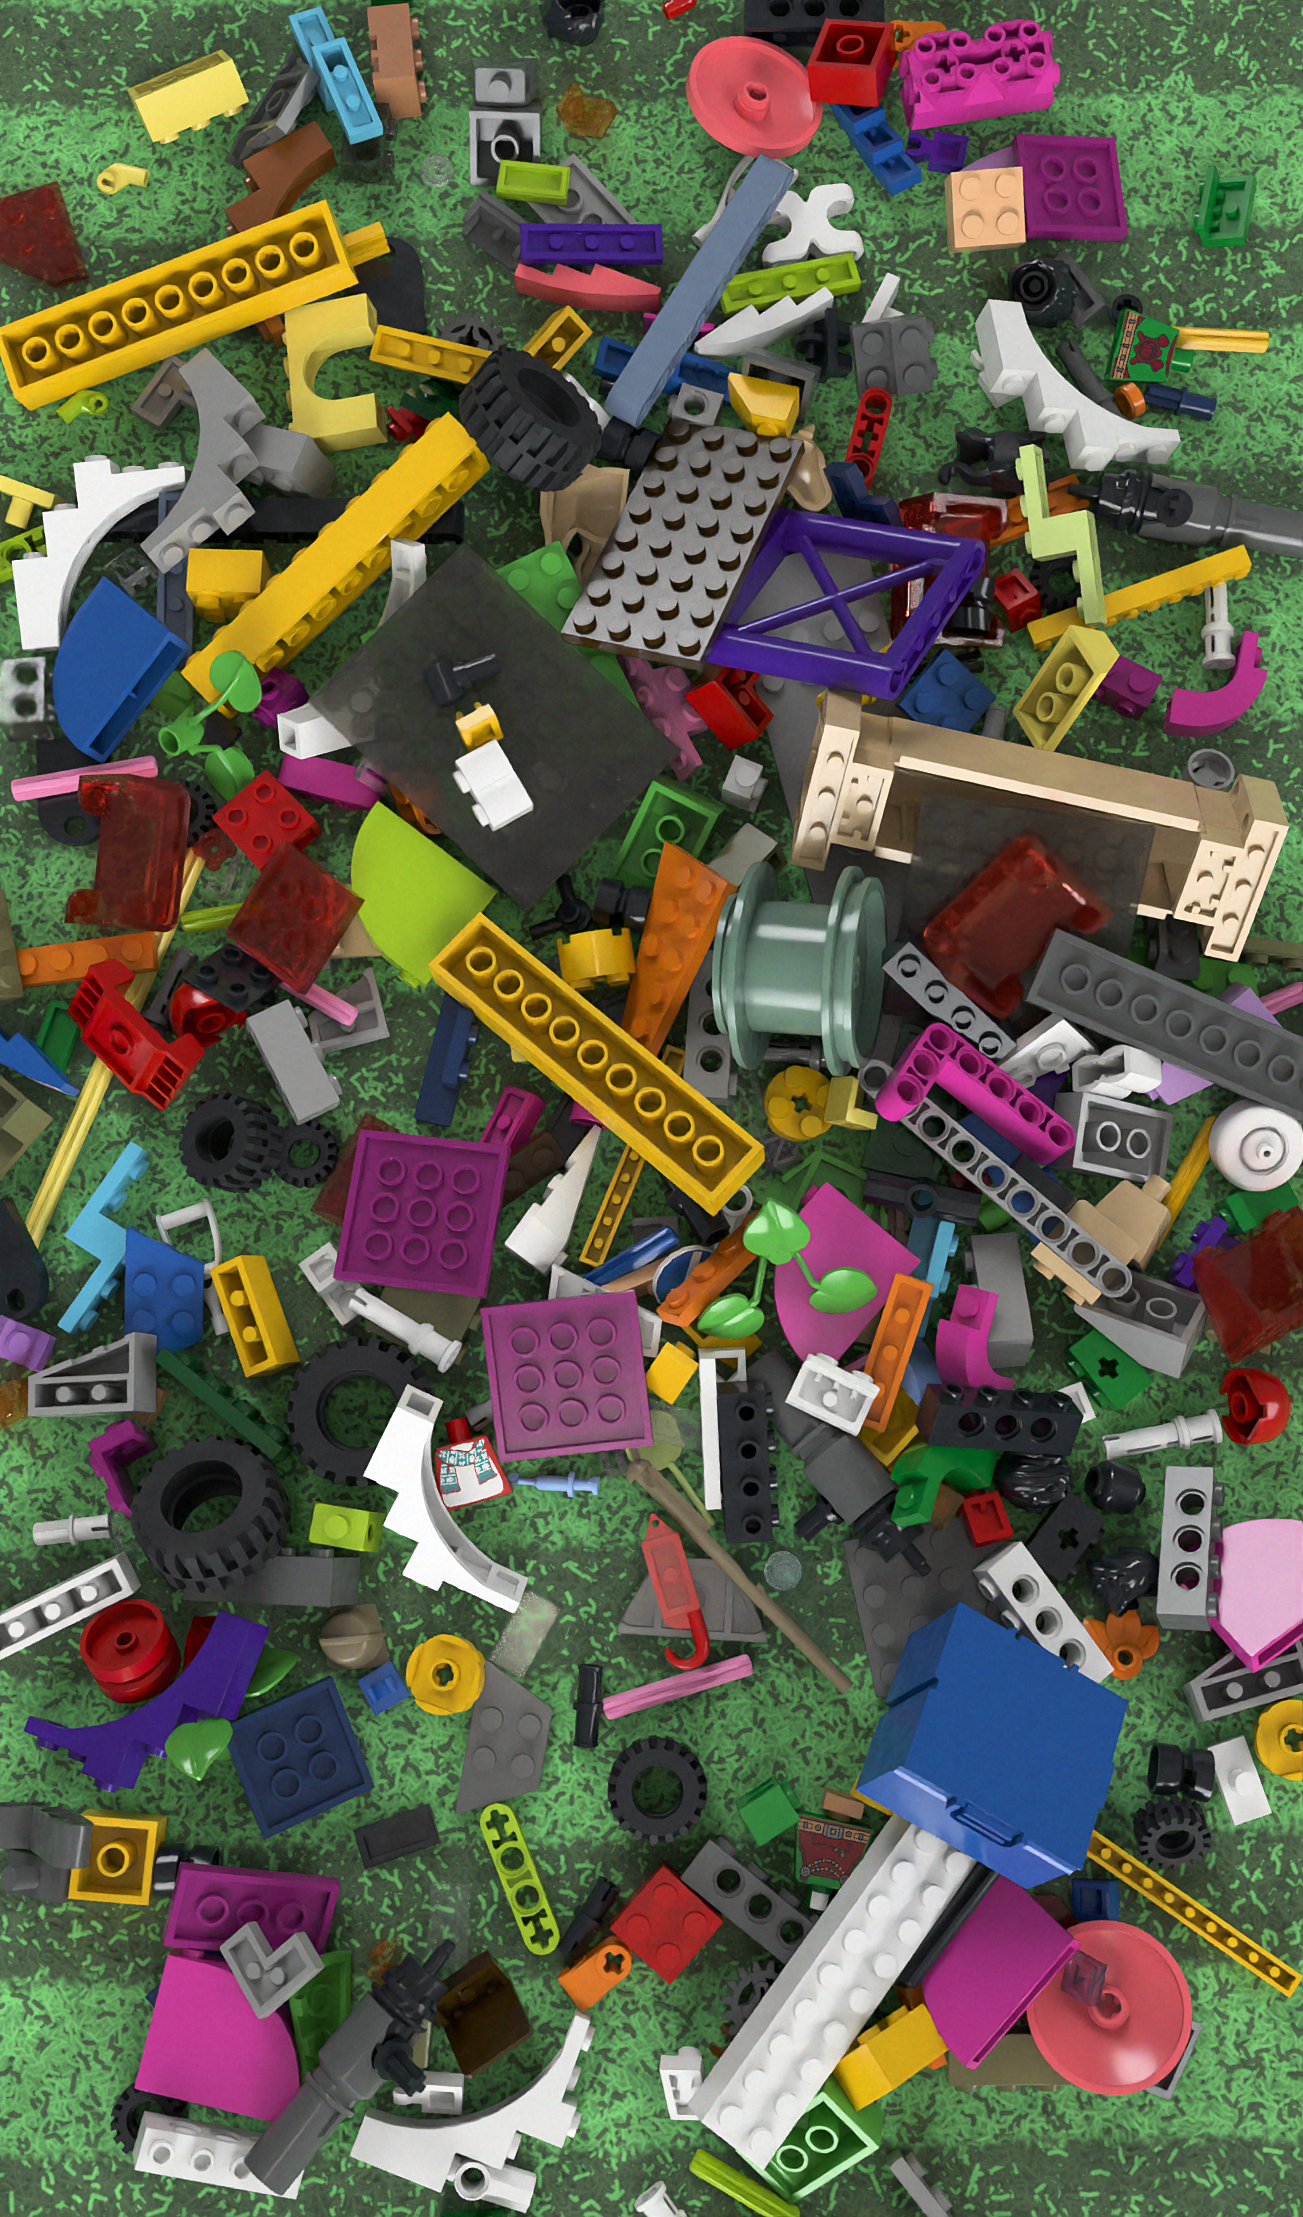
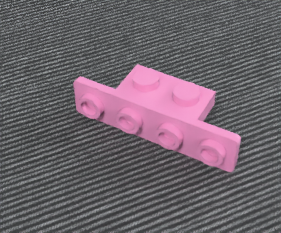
[616,654,710,782]

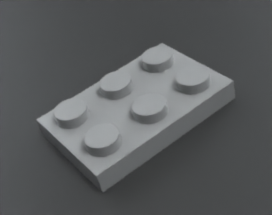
[521,153,638,275]

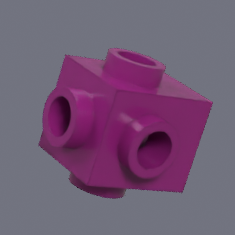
[252,666,312,730]

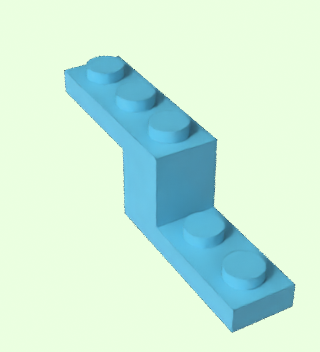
[288,6,383,145]
[57,1141,150,1336]

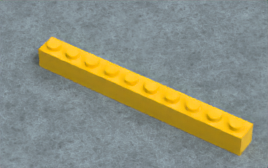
[1026,544,1252,651]
[579,1044,685,1269]
[1086,1829,1303,1998]

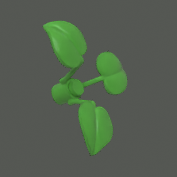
[150,650,262,802]
[697,1197,879,1339]
[124,1648,299,1781]

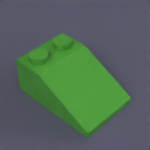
[607,774,727,888]
[735,2072,884,2205]

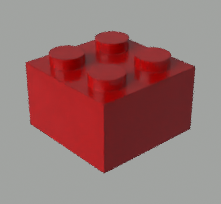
[807,19,896,107]
[610,1859,723,1985]

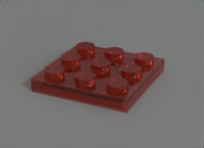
[225,839,365,995]

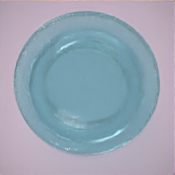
[763,1551,802,1591]

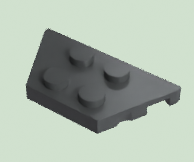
[225,50,320,168]
[617,1558,767,1643]
[455,1658,553,1814]

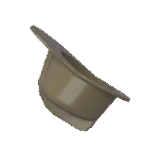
[319,1604,390,1670]

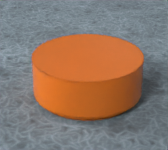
[1114,381,1146,420]

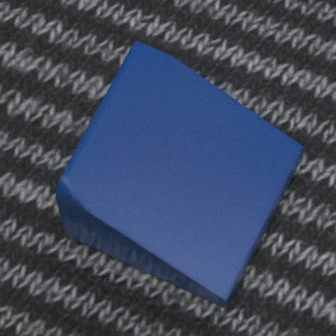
[1072,1878,1119,1921]

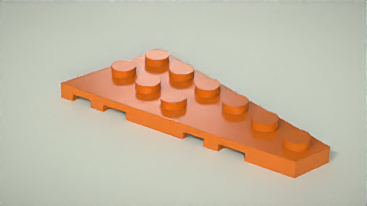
[620,841,738,1057]

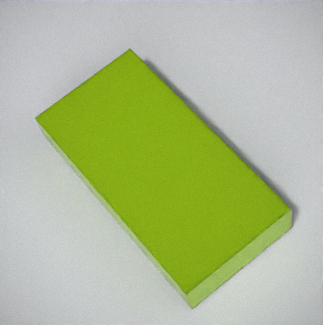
[496,159,571,206]

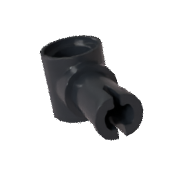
[421,652,501,709]

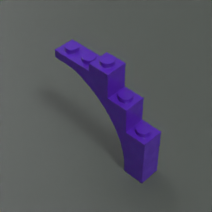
[24,1610,270,1793]

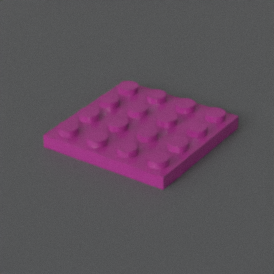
[333,1129,511,1299]
[480,1289,654,1462]

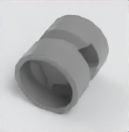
[1178,749,1235,792]

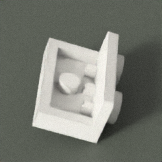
[785,1353,880,1436]

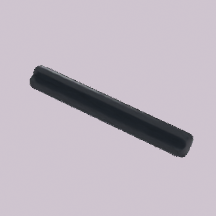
[898,1862,1001,1989]

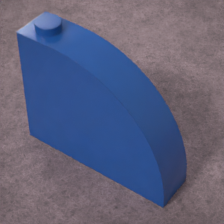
[53,576,192,764]

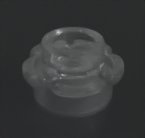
[421,153,455,189]

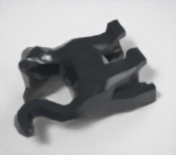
[937,427,1049,495]

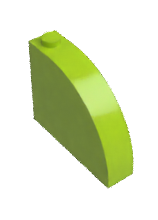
[351,801,498,989]

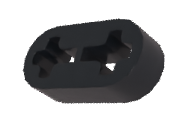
[1009,1152,1077,1214]

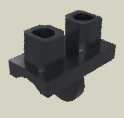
[795,307,853,383]

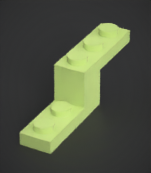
[1016,444,1107,627]

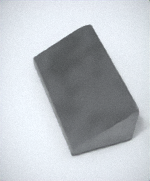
[1054,250,1110,329]

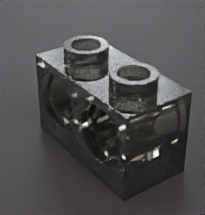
[340,102,398,185]
[0,657,59,742]

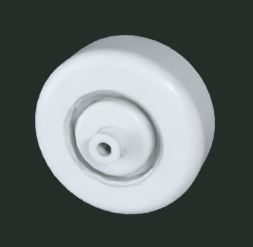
[1208,1098,1303,1191]

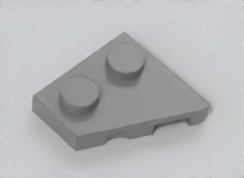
[308,967,390,1054]

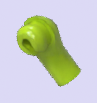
[55,390,109,425]

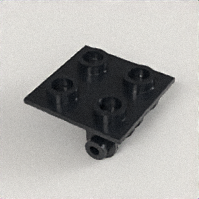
[180,943,287,1014]

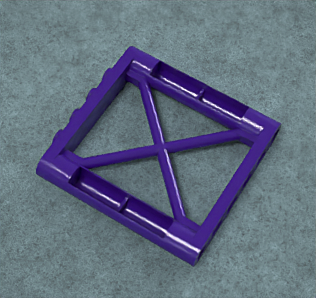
[706,508,985,700]

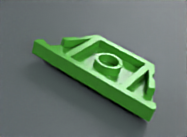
[753,1149,888,1232]

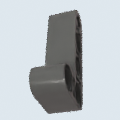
[0,1802,93,1869]

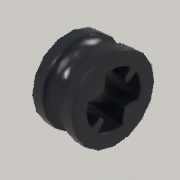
[1109,294,1143,328]

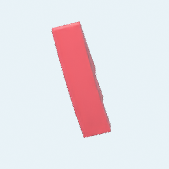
[514,263,661,312]

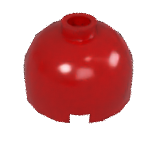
[168,982,247,1048]
[1219,1367,1292,1445]

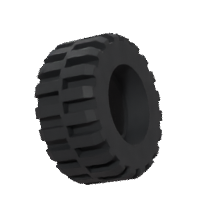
[459,348,602,492]
[284,1337,436,1487]
[130,1436,291,1593]

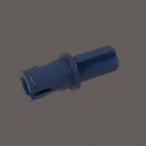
[1143,382,1217,421]

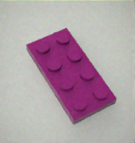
[162,1862,340,1955]

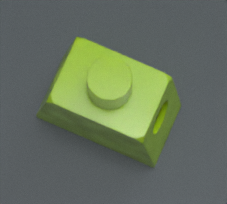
[307,1501,386,1552]

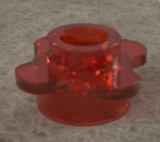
[192,828,237,871]

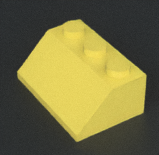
[127,49,249,144]
[1012,624,1120,752]

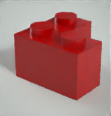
[684,663,774,751]

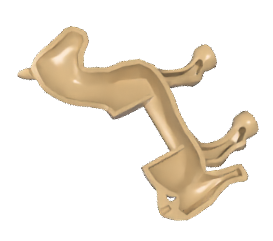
[540,424,833,588]

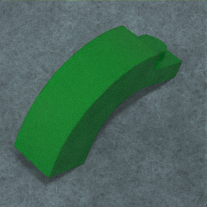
[890,1441,999,1528]

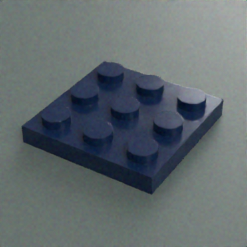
[227,1675,375,1840]

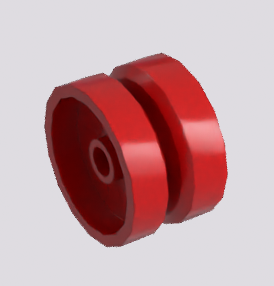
[79,1599,181,1704]

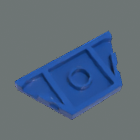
[124,1226,205,1356]

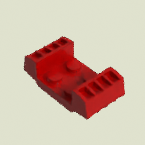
[66,958,205,1112]

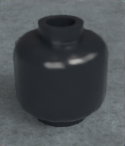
[1084,1460,1146,1515]

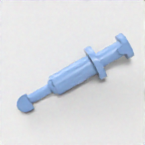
[508,1471,600,1497]

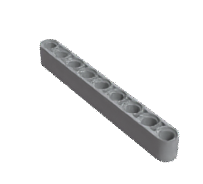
[858,1059,1132,1298]

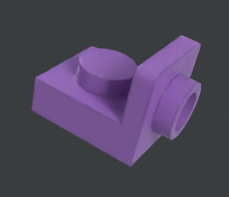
[0,1315,56,1372]

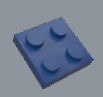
[895,648,997,733]

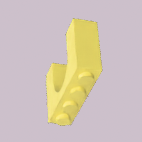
[282,293,388,454]

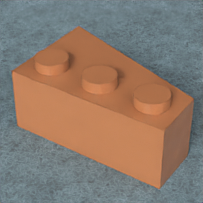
[367,3,427,120]

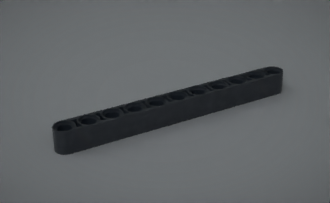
[74,497,465,545]

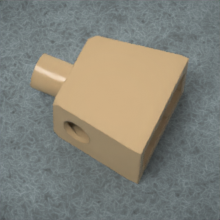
[1094,1174,1172,1272]

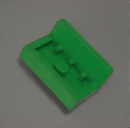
[1193,166,1257,248]

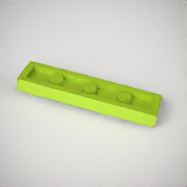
[719,252,862,318]

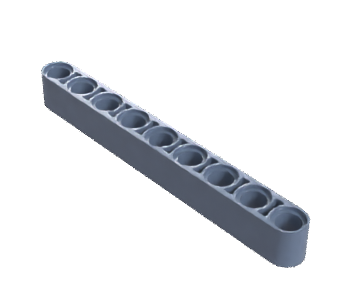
[604,154,794,428]

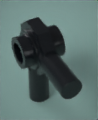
[529,874,593,941]

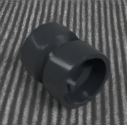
[597,416,662,477]
[944,576,996,636]
[592,877,653,935]
[1147,1742,1215,1803]
[152,1842,220,1897]

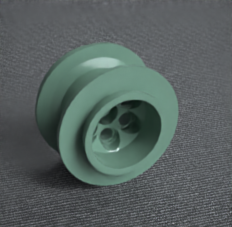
[712,861,888,1077]

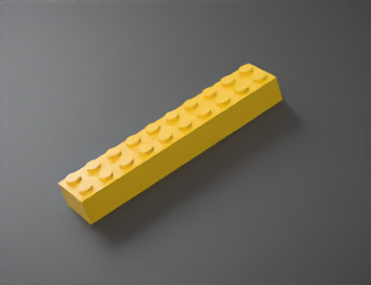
[0,199,359,411]
[180,412,491,720]
[428,912,765,1217]

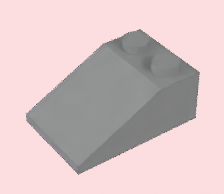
[1046,1092,1174,1185]
[1074,1270,1210,1379]

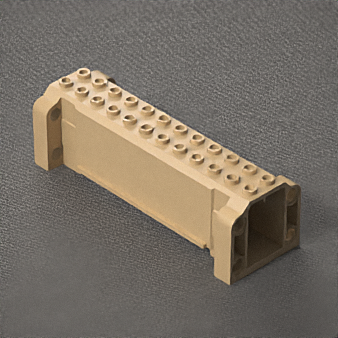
[790,687,1289,962]

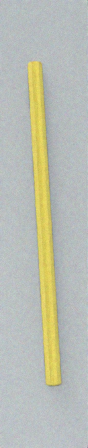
[24,847,207,1249]

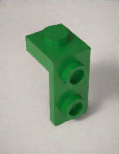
[1214,1180,1299,1237]

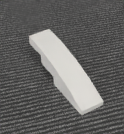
[694,286,834,361]

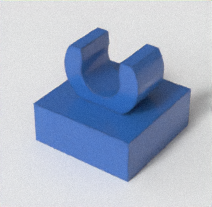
[357,1660,411,1716]

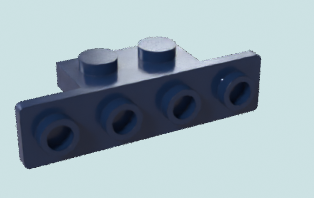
[414,991,481,1127]

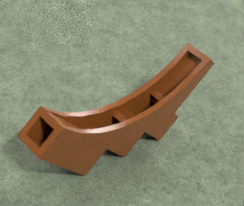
[224,120,337,350]

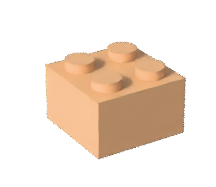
[944,167,1026,253]

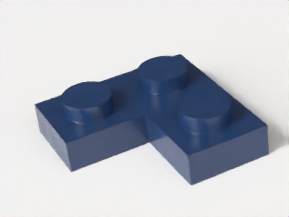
[823,461,905,528]

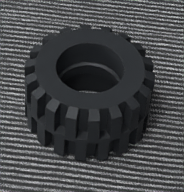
[179,1092,284,1194]
[607,1735,707,1844]

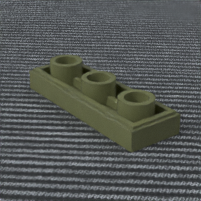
[1198,937,1303,972]

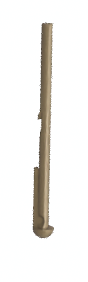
[626,1459,854,1694]

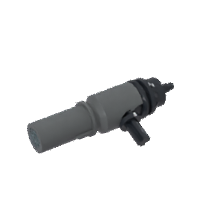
[1067,469,1303,560]
[746,1349,932,1577]
[243,1939,456,2196]

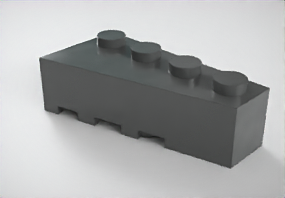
[183,1547,360,1607]

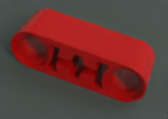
[844,388,893,492]

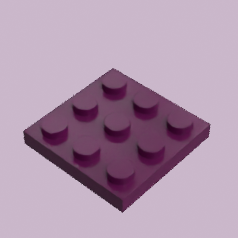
[1012,134,1128,241]

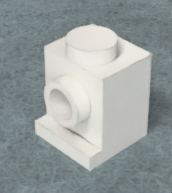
[721,755,768,814]

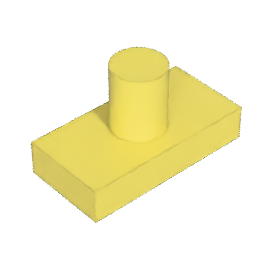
[0,475,67,530]

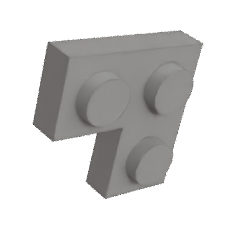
[130,355,199,433]
[219,1921,325,2019]

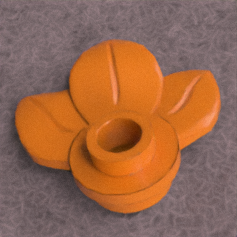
[1082,1610,1160,1680]

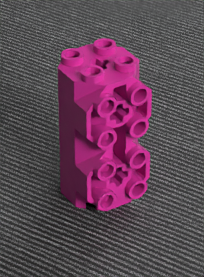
[898,19,1060,131]

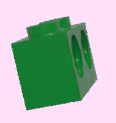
[735,1775,802,1846]

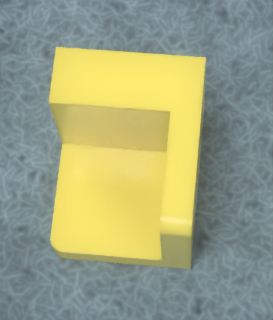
[823,1076,878,1130]

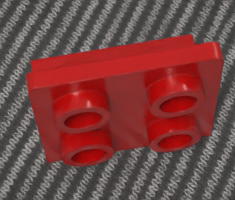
[212,770,322,881]

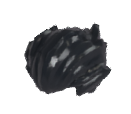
[539,0,606,47]
[1007,256,1078,329]
[992,1451,1072,1514]
[1086,1546,1160,1618]

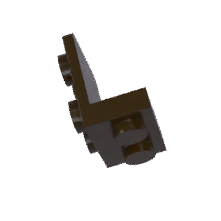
[435,1949,534,2079]

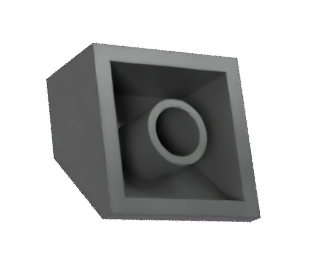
[469,102,543,186]
[741,346,821,424]

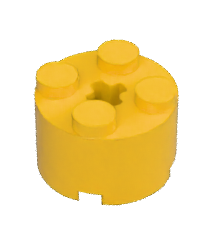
[556,928,637,993]

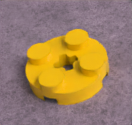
[762,1065,832,1142]
[406,1634,485,1715]
[1252,1698,1303,1781]

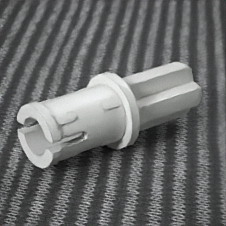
[33,1513,114,1546]

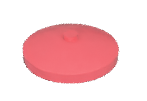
[686,36,823,159]
[1026,1920,1192,2096]

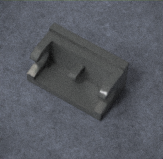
[461,190,529,273]

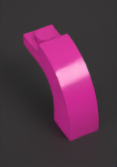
[1162,631,1268,737]
[936,1284,1015,1390]

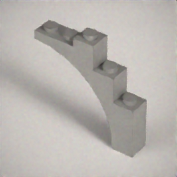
[140,347,266,574]

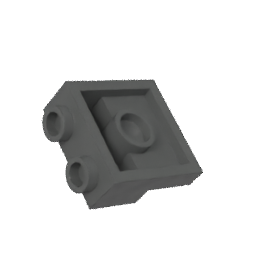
[849,312,938,400]

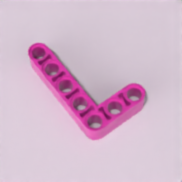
[875,1022,1076,1165]

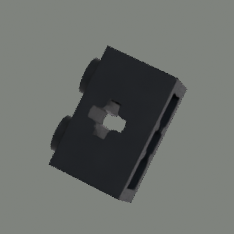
[1024,1491,1107,1583]

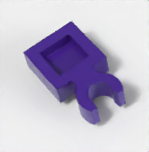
[906,131,969,174]

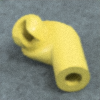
[96,163,150,194]

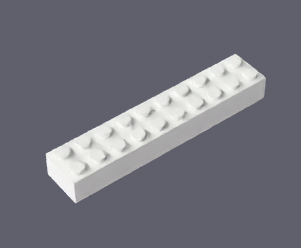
[687,1813,978,2170]

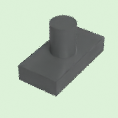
[1,1849,71,1904]

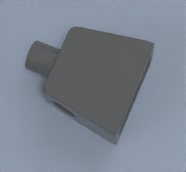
[470,57,537,107]

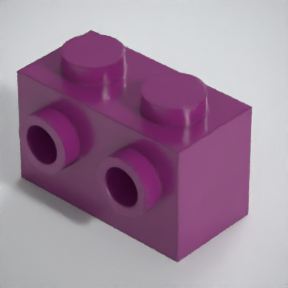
[1090,655,1163,721]

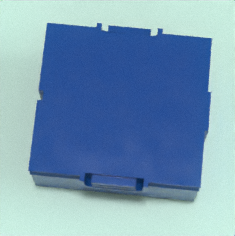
[855,1601,1128,1889]

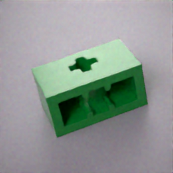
[1063,1326,1154,1412]

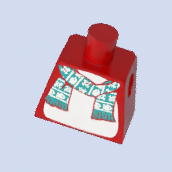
[434,1417,514,1511]

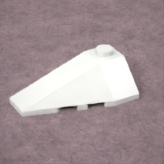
[504,1124,602,1277]

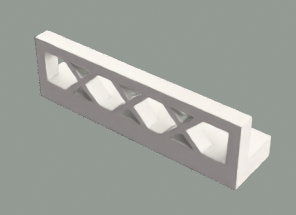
[698,1346,746,1510]

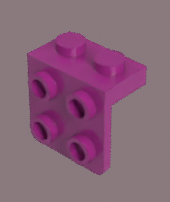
[88,1419,159,1518]

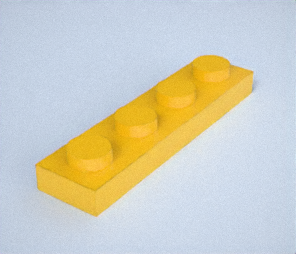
[369,324,493,386]

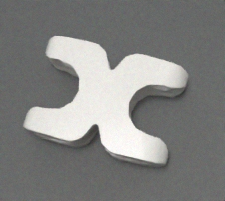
[762,183,864,269]

